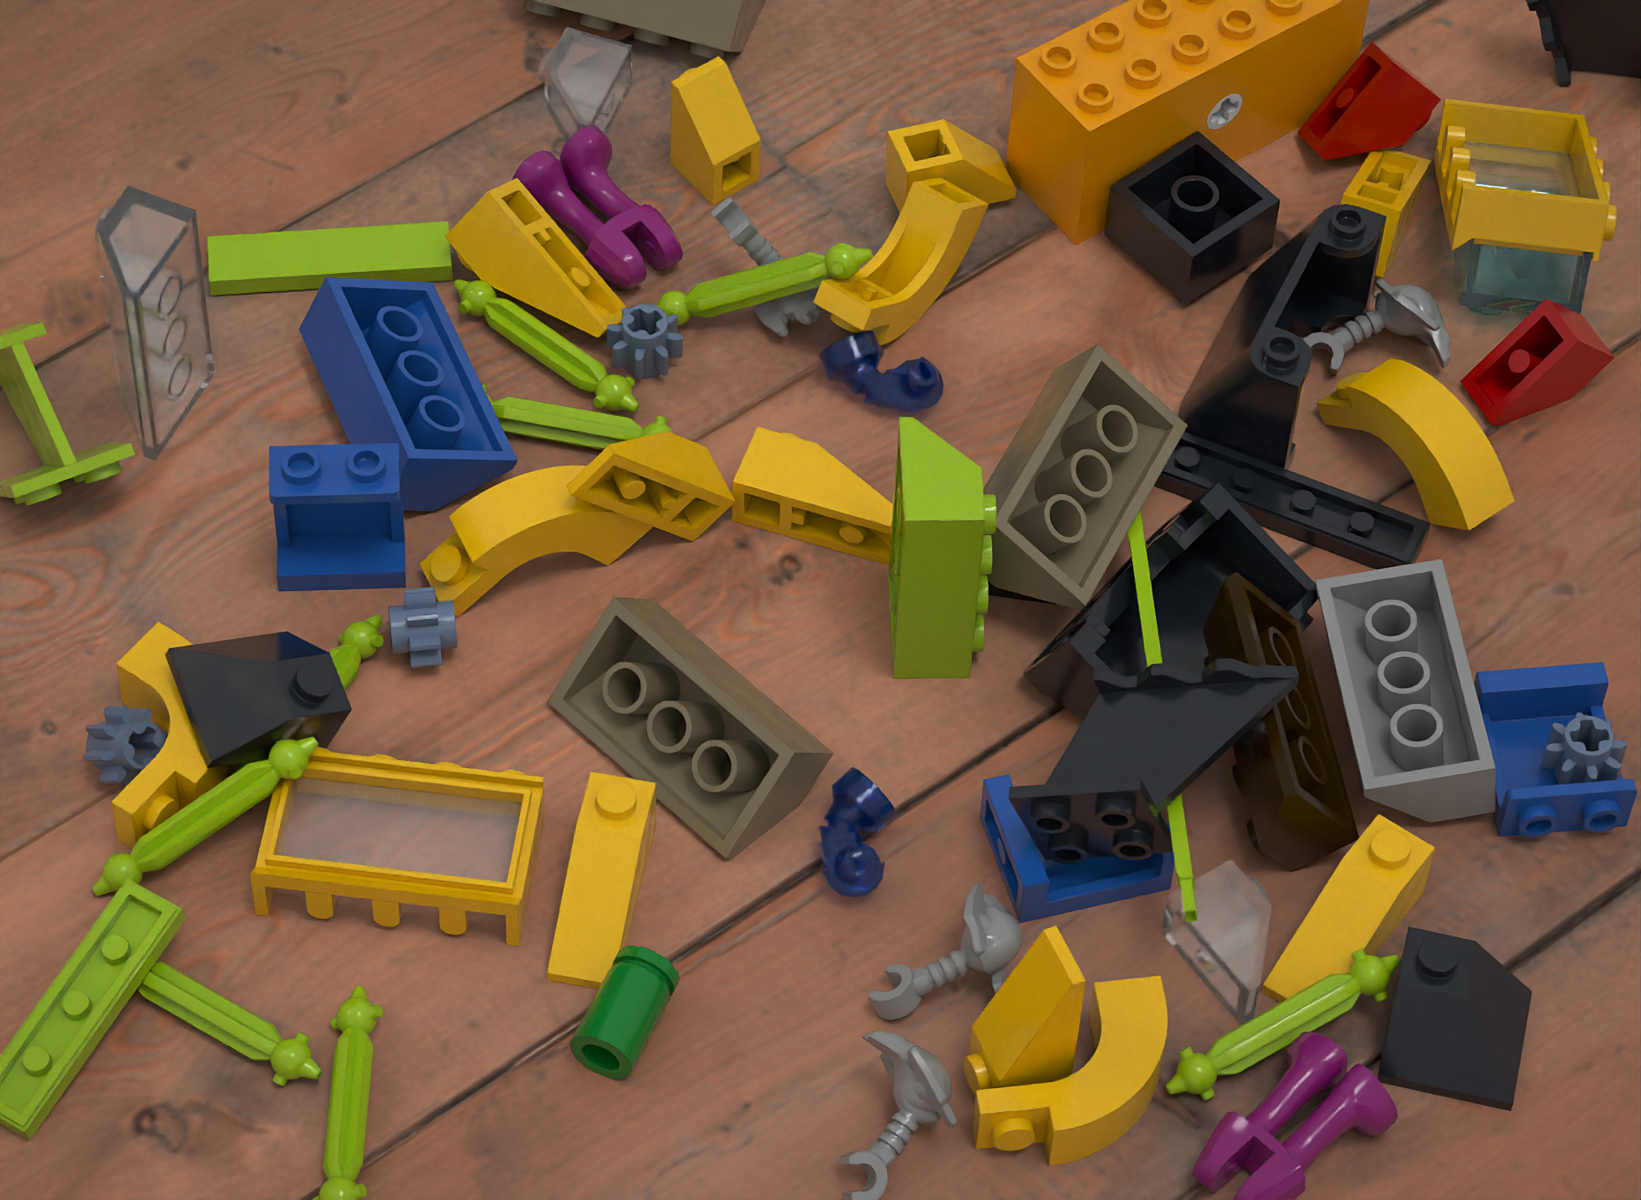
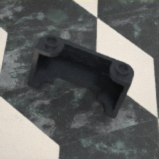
[1178,204,1387,470]
[1023,482,1318,719]

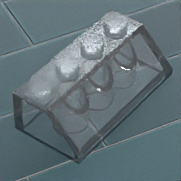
[95,186,215,461]

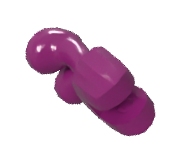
[512,125,683,290]
[1192,1032,1398,1200]

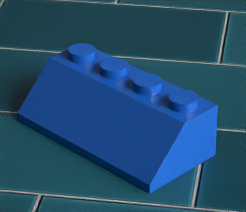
[299,277,518,511]

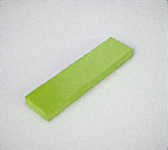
[207,221,453,295]
[0,878,186,1141]

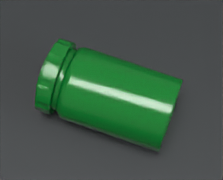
[570,945,680,1079]

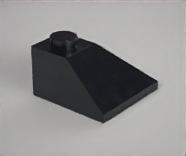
[165,631,352,768]
[1377,927,1532,1111]

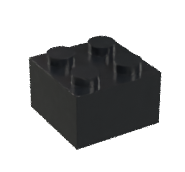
[1104,131,1280,305]

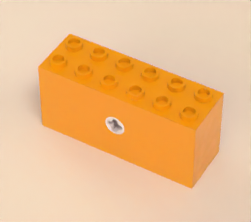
[1005,0,1369,245]

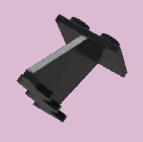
[1526,0,1641,87]
[1008,658,1298,864]

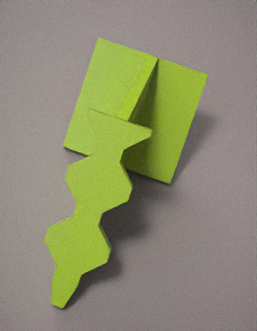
[0,322,135,505]

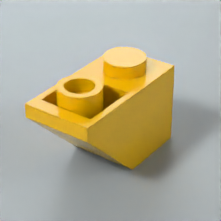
[670,56,761,206]
[885,119,1017,213]

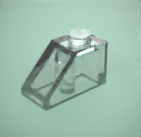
[538,27,632,142]
[1161,859,1272,1025]

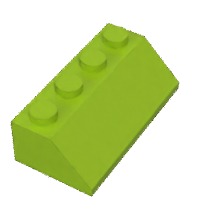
[888,417,996,679]

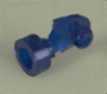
[818,331,944,413]
[818,767,897,897]

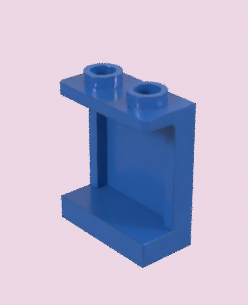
[269,443,406,592]
[1474,662,1637,838]
[980,774,1175,924]

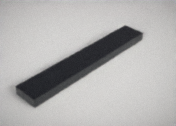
[1154,431,1431,570]

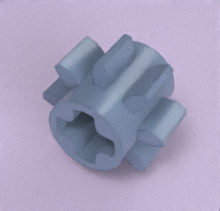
[607,303,683,380]
[388,587,457,668]
[83,706,167,785]
[1541,712,1627,785]

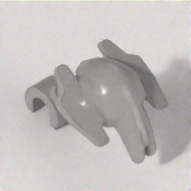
[710,196,834,337]
[1304,278,1451,375]
[868,883,1022,1020]
[840,1031,957,1200]

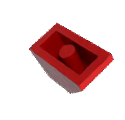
[1297,42,1441,160]
[1460,298,1614,427]

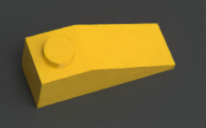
[1340,148,1432,278]
[444,178,627,338]
[732,426,893,565]
[566,431,736,542]
[547,772,656,989]
[1261,814,1435,1003]
[962,926,1086,1094]

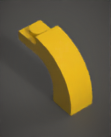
[813,177,989,345]
[1316,358,1514,531]
[419,465,653,617]
[111,621,230,849]
[972,976,1168,1166]

